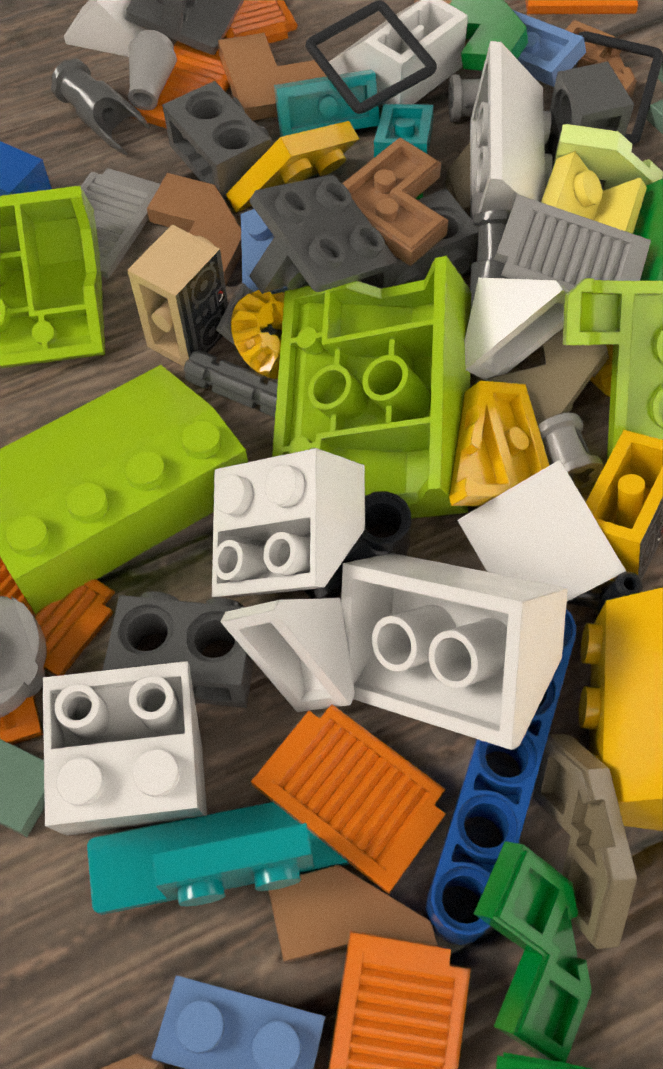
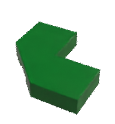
[450,0,528,71]
[474,841,592,1063]

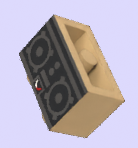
[127,224,228,367]

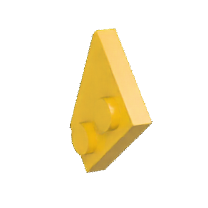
[225,121,359,212]
[449,381,550,506]

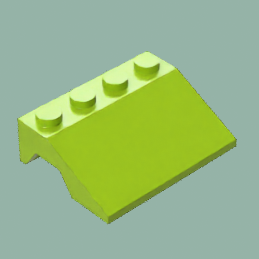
[0,186,105,369]
[272,255,472,518]
[0,365,248,614]

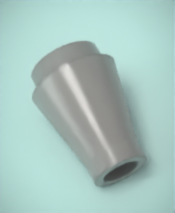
[128,30,177,110]

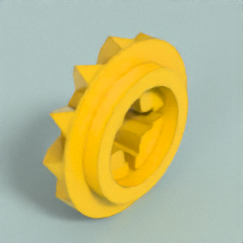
[231,290,285,379]

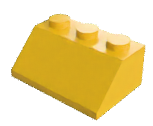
[579,587,663,831]

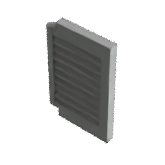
[81,168,160,279]
[494,194,651,291]

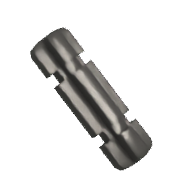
[184,350,278,417]

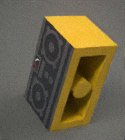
[586,430,663,581]

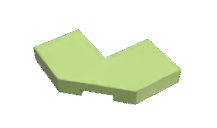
[553,124,663,191]

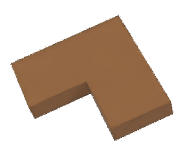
[218,33,327,121]
[342,137,449,266]

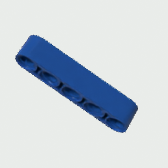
[425,609,576,945]

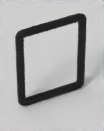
[305,0,437,114]
[572,31,663,145]

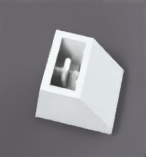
[329,0,468,106]
[212,448,365,598]
[43,661,207,836]

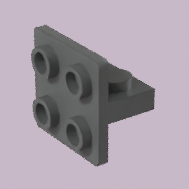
[126,0,244,55]
[249,175,397,294]

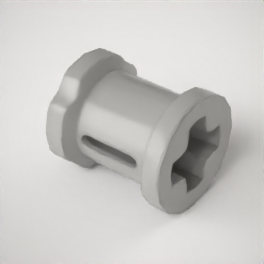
[448,74,481,122]
[538,412,604,489]

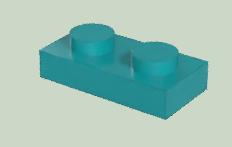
[274,69,380,137]
[374,104,434,157]

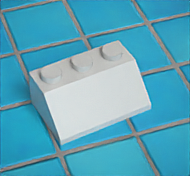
[470,41,553,221]
[341,553,568,750]

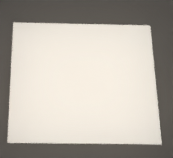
[457,460,626,601]

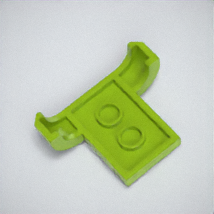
[563,278,663,461]

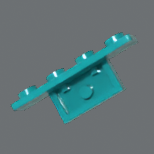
[87,802,350,915]

